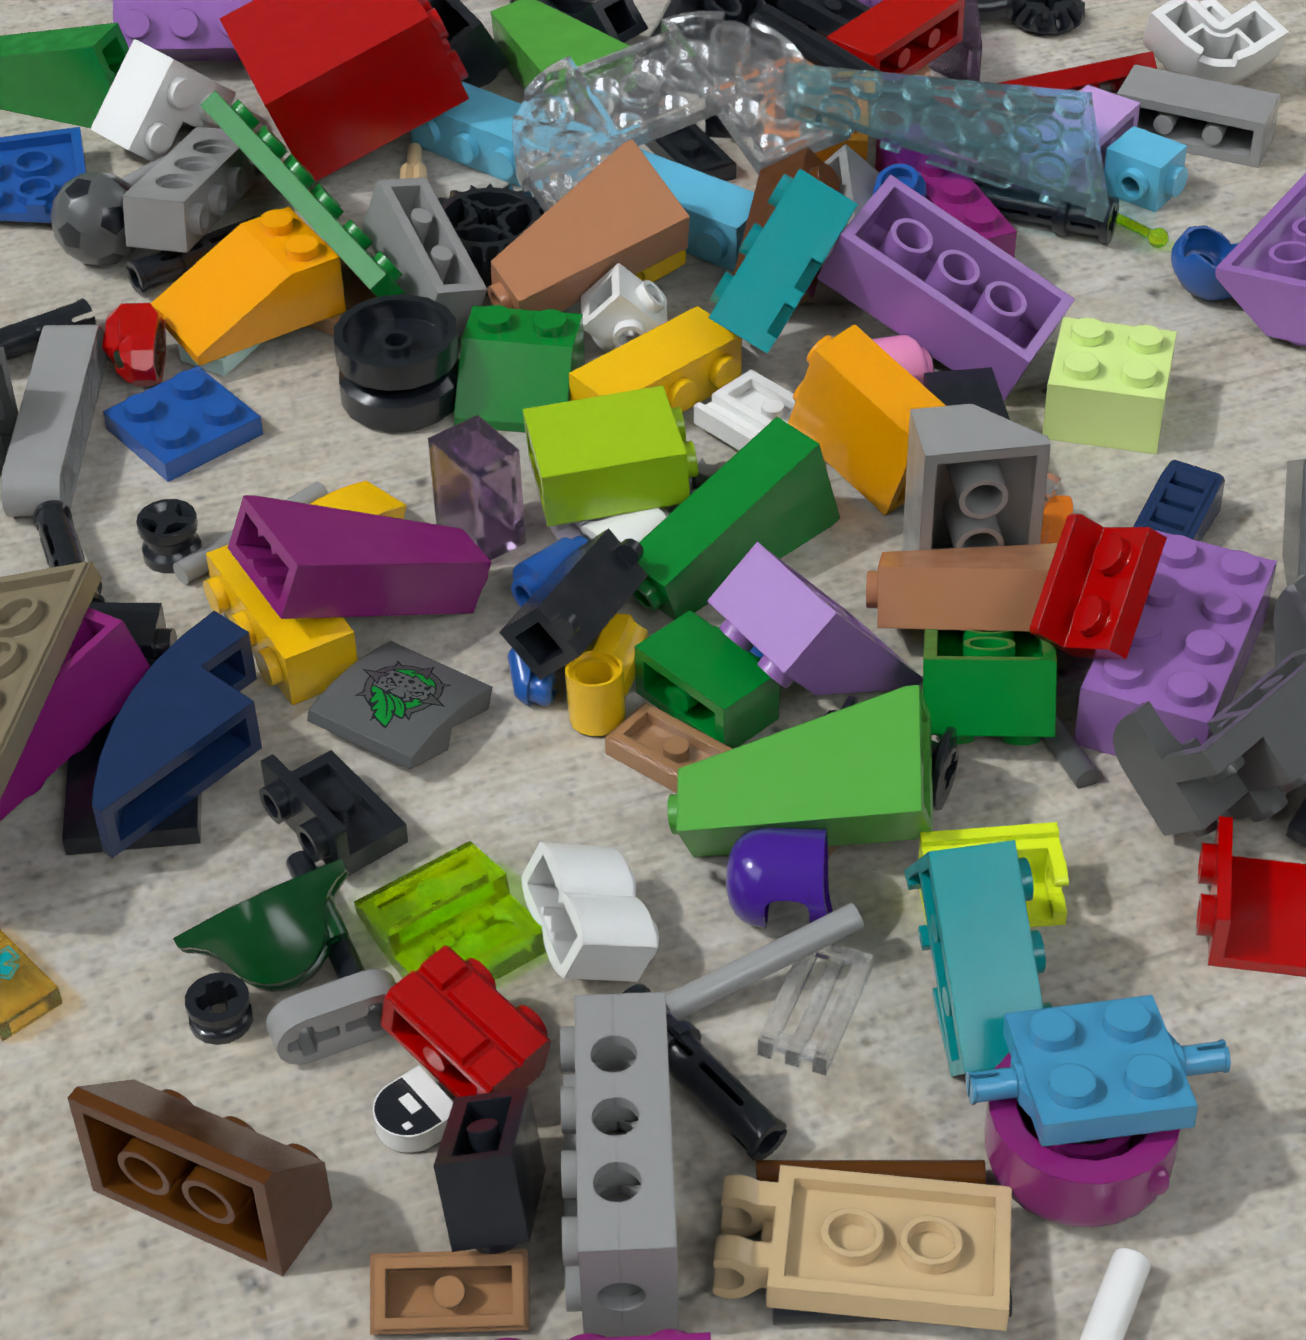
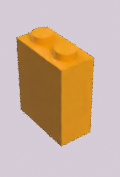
[788,324,946,516]

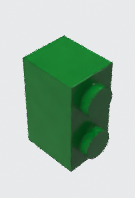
[634,610,780,749]

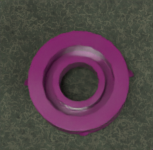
[985,1053,1181,1228]

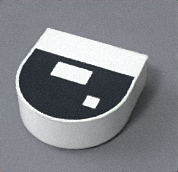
[373,1065,453,1153]

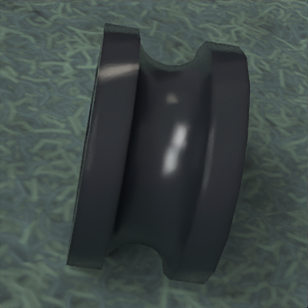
[185,972,253,1045]

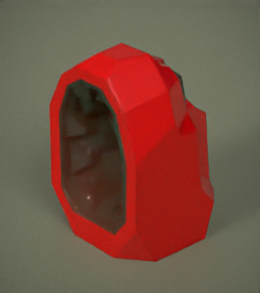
[102,303,166,387]

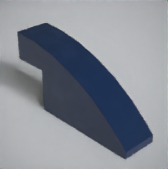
[92,610,262,858]

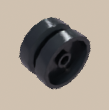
[334,294,459,432]

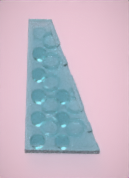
[783,63,1109,222]

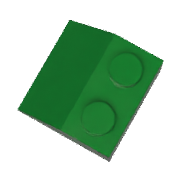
[454,305,585,433]

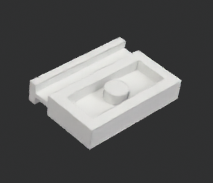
[694,369,795,450]

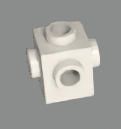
[581,263,668,353]

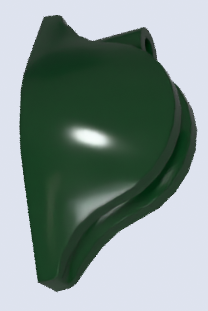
[173,859,349,992]

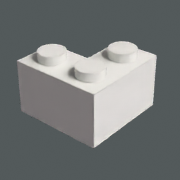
[91,39,236,161]

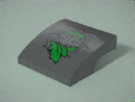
[307,641,493,769]

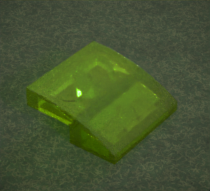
[354,841,546,980]

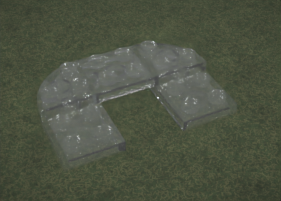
[512,11,852,212]

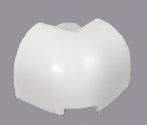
[1143,0,1289,85]

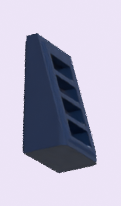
[1133,460,1225,541]

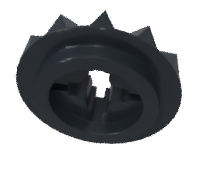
[1011,0,1085,35]

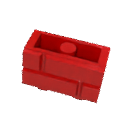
[380,945,551,1097]

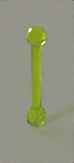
[1085,196,1169,248]

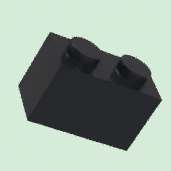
[433,1087,546,1254]

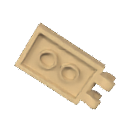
[712,1165,1012,1331]

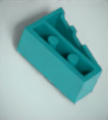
[709,169,858,354]

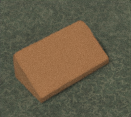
[370,1249,530,1335]

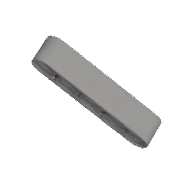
[1,325,107,517]

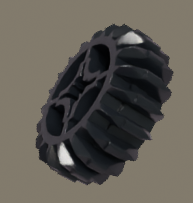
[438,183,551,296]

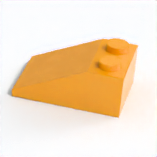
[150,207,346,366]

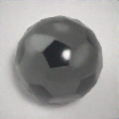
[51,172,136,266]

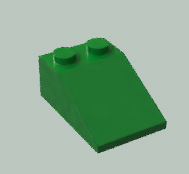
[923,629,1057,746]

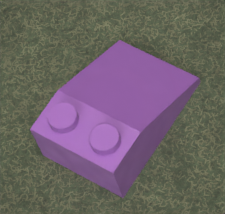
[707,542,923,695]

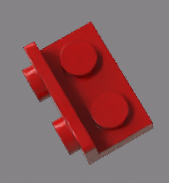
[1029,514,1167,660]

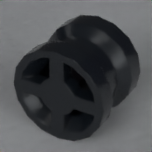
[136,499,202,574]

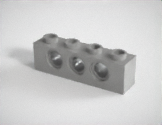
[122,127,262,253]

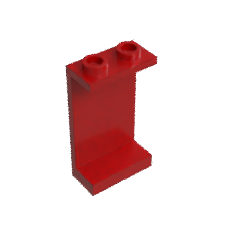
[1196,816,1306,977]

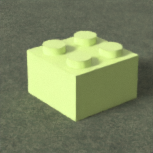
[1042,317,1177,454]

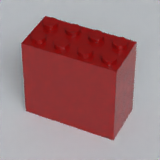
[219,0,469,182]

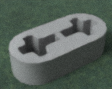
[266,969,396,1065]

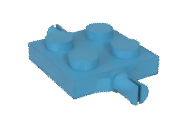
[965,995,1231,1147]

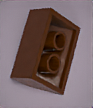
[67,1079,333,1277]

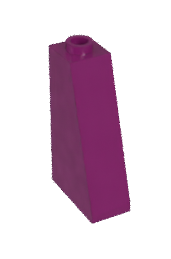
[228,495,492,619]

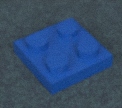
[103,366,263,482]

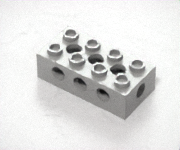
[560,992,679,1337]

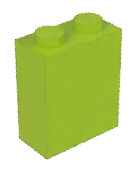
[523,385,698,527]

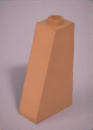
[487,139,690,311]
[866,543,1058,631]

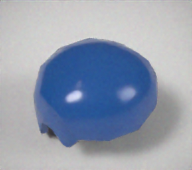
[1171,225,1239,300]

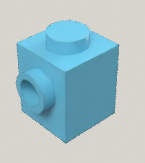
[1102,126,1188,212]

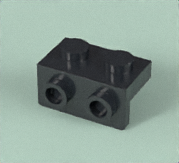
[259,750,408,876]

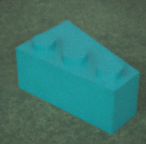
[904,840,1053,1077]

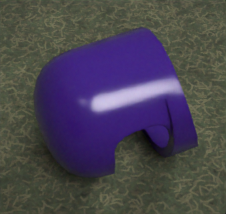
[726,828,833,928]

